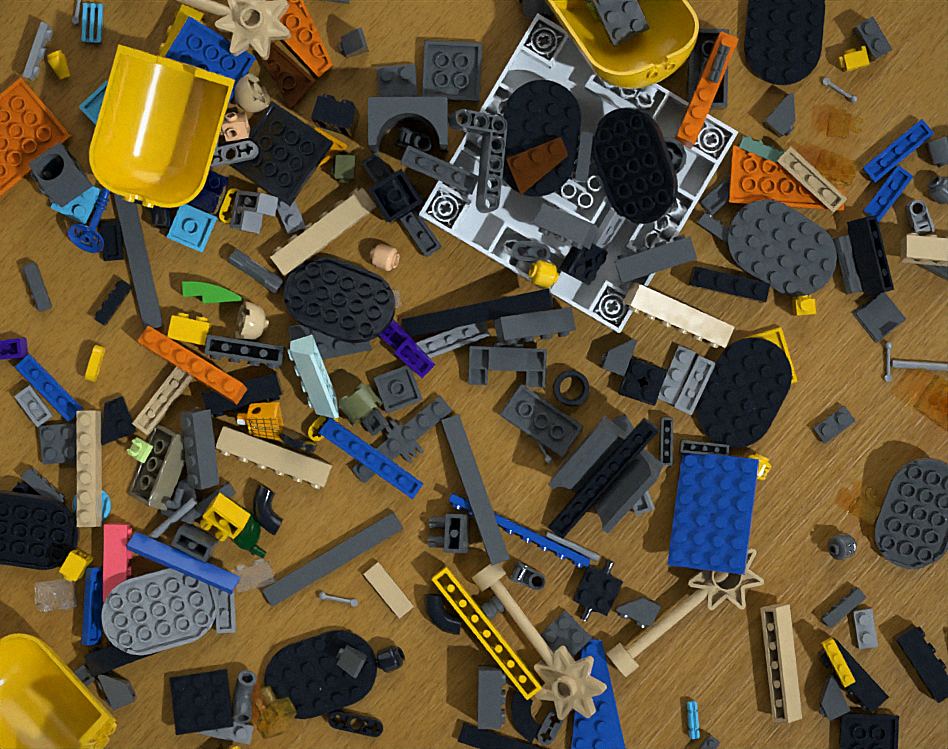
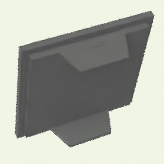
[853,292,906,343]

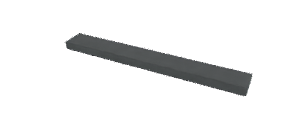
[114,193,164,330]
[440,415,510,566]
[262,512,404,607]

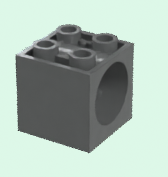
[28,142,93,208]

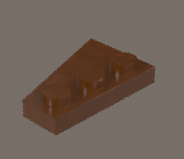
[261,42,317,110]
[506,137,568,195]

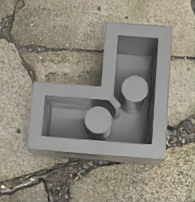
[230,190,278,234]

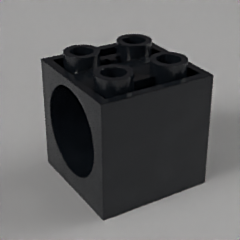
[368,169,423,225]

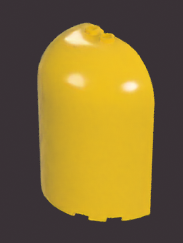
[545,0,699,89]
[89,44,235,208]
[0,633,117,749]

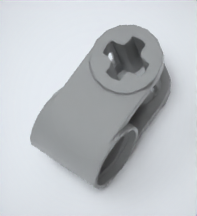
[905,200,935,235]

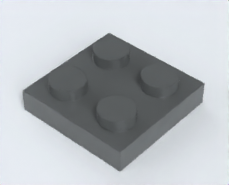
[377,64,418,97]
[374,365,423,413]
[39,423,77,464]
[540,610,592,657]

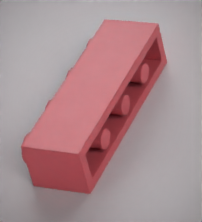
[103,523,133,602]

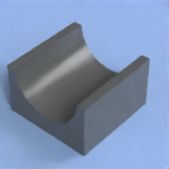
[368,97,448,153]
[548,415,664,534]

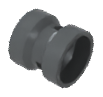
[480,594,506,620]

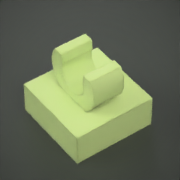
[127,437,153,463]

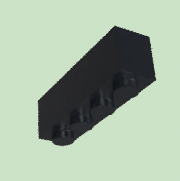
[847,215,894,297]
[689,266,770,303]
[202,372,283,418]
[893,624,948,703]
[818,638,889,712]
[84,641,164,677]

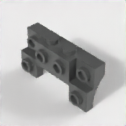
[468,343,547,387]

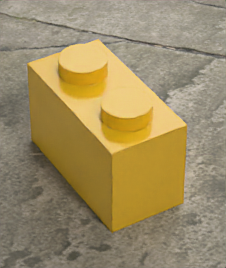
[167,312,212,346]
[59,548,94,582]

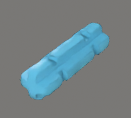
[686,701,700,739]

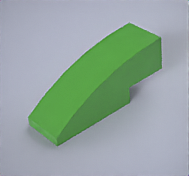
[182,281,243,304]

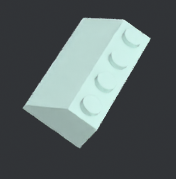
[288,335,339,418]

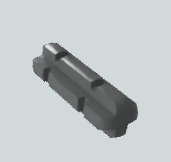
[708,45,730,83]

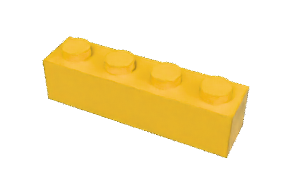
[821,637,856,687]

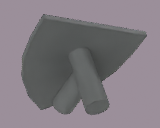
[160,477,197,525]

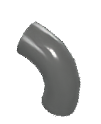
[233,670,257,724]

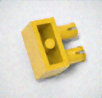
[200,493,250,541]

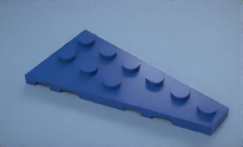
[571,639,626,749]

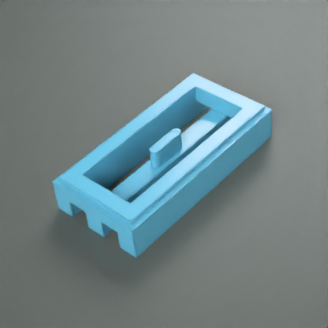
[81,3,104,43]

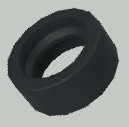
[553,370,590,406]

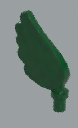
[234,503,267,559]

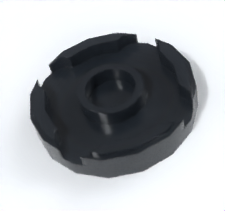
[279,430,317,452]

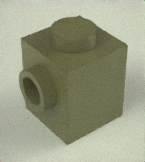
[331,155,356,184]

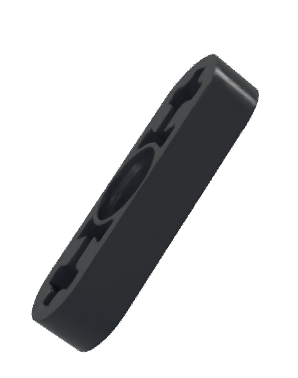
[328,710,383,737]

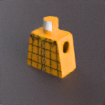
[237,402,284,440]

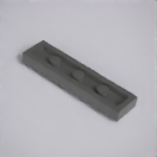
[400,146,478,195]

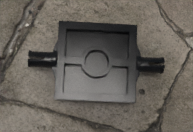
[572,559,623,622]

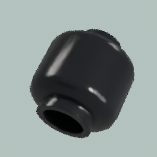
[375,645,405,673]

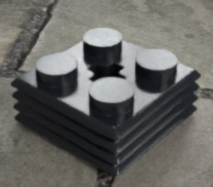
[559,243,608,285]
[618,358,666,406]

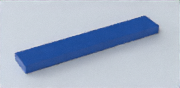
[318,417,424,499]
[126,532,240,595]

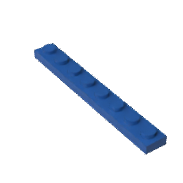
[449,493,591,568]

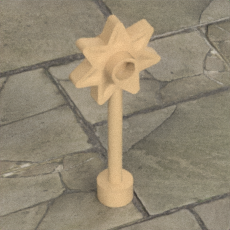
[176,0,291,60]
[606,547,764,677]
[472,563,607,720]

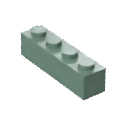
[738,136,785,165]

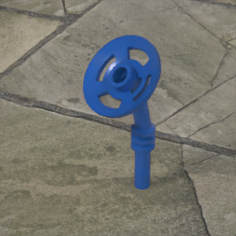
[68,187,110,253]

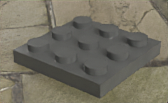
[422,40,482,102]

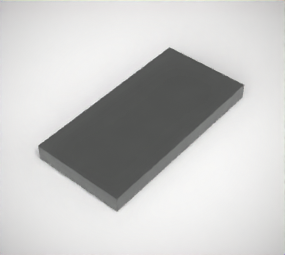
[499,383,584,458]

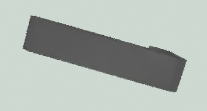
[448,109,507,213]

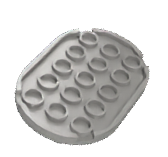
[101,568,218,655]

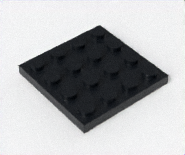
[229,101,334,206]

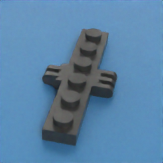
[361,152,442,258]
[352,396,452,483]

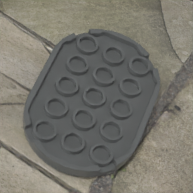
[727,199,837,296]
[874,458,948,569]

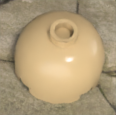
[234,73,271,113]
[235,301,269,341]

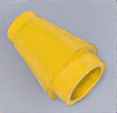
[47,50,70,80]

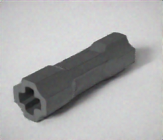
[832,235,863,295]
[227,248,285,294]

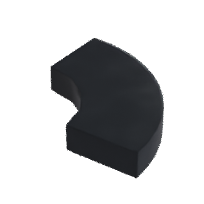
[511,691,541,743]

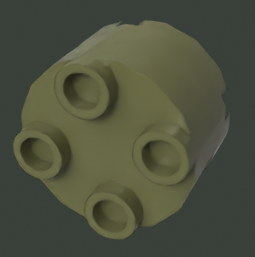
[339,383,383,426]

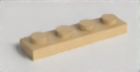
[777,146,847,213]
[132,367,193,435]

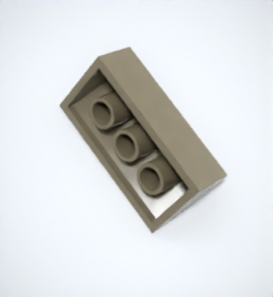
[128,424,186,511]

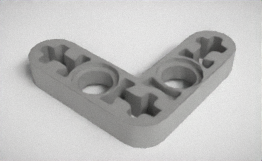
[210,137,258,168]

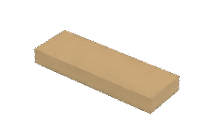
[363,562,414,619]

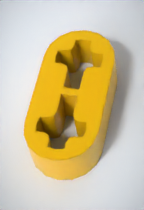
[219,188,239,224]
[85,345,105,382]
[308,415,339,441]

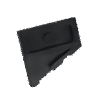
[101,396,137,445]

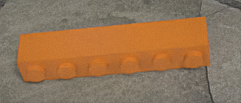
[674,31,739,149]
[137,326,247,405]

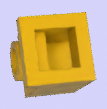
[838,46,870,72]
[791,295,816,316]

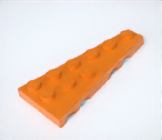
[267,0,333,79]
[728,145,845,211]

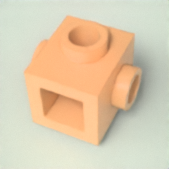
[220,112,250,142]

